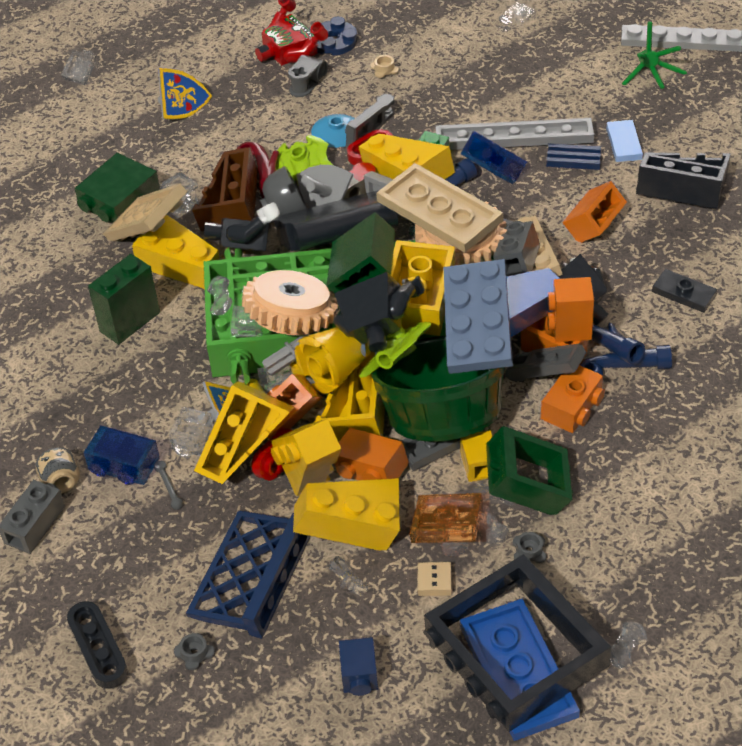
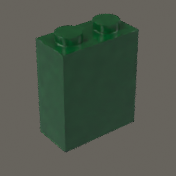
[74,152,160,223]
[326,212,395,293]
[88,254,160,345]

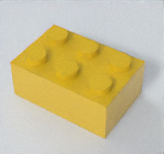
[391,240,455,336]

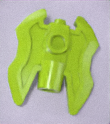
[276,135,333,186]
[359,322,431,378]

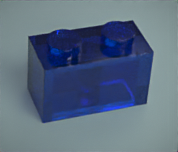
[460,131,527,184]
[84,425,160,485]

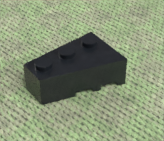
[636,152,731,209]

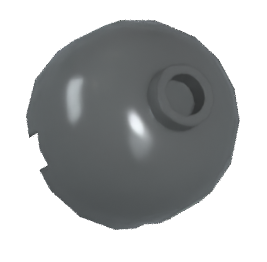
[260,166,308,215]

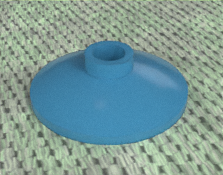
[311,114,355,148]

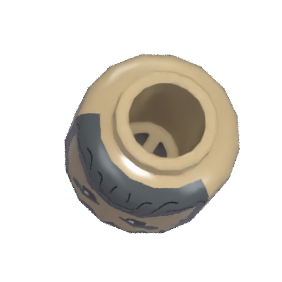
[35,447,80,493]

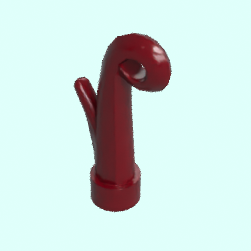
[237,142,279,198]

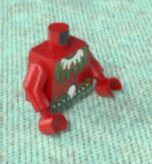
[255,0,328,66]

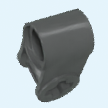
[288,55,328,97]

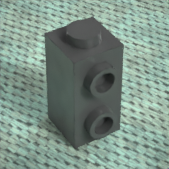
[493,221,540,276]
[0,479,65,554]

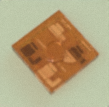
[410,493,483,543]

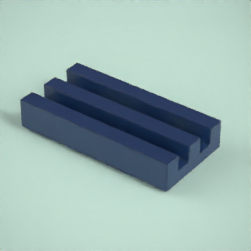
[546,143,601,170]

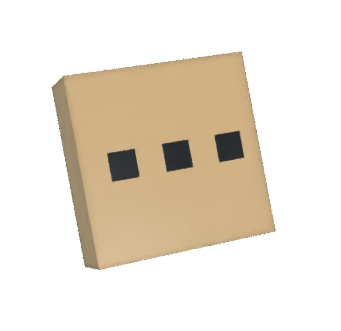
[418,562,451,596]

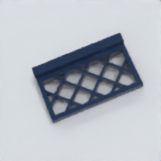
[186,510,311,639]

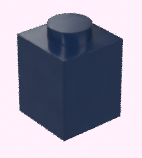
[339,637,378,696]

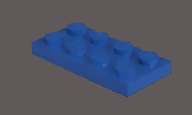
[460,598,580,741]

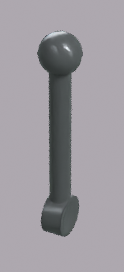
[154,461,183,510]

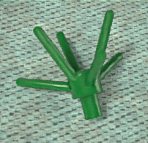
[622,21,687,89]

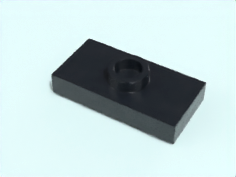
[652,269,718,313]

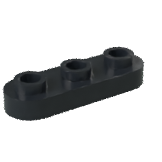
[67,601,128,689]

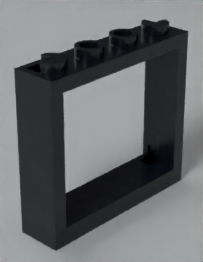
[423,554,611,732]

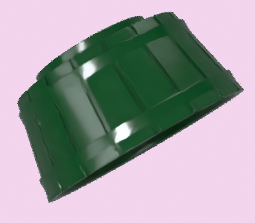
[371,335,505,442]

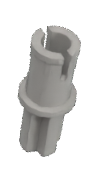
[262,333,314,375]

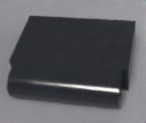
[274,191,399,252]

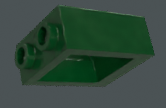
[486,426,573,515]

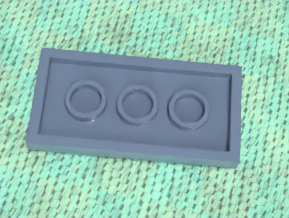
[443,259,513,374]

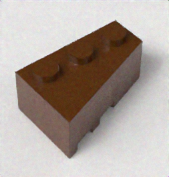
[192,147,258,231]

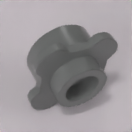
[513,532,546,563]
[174,633,215,670]

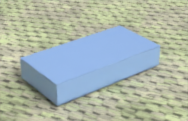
[606,120,643,162]

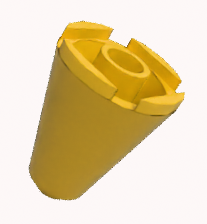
[294,327,372,393]

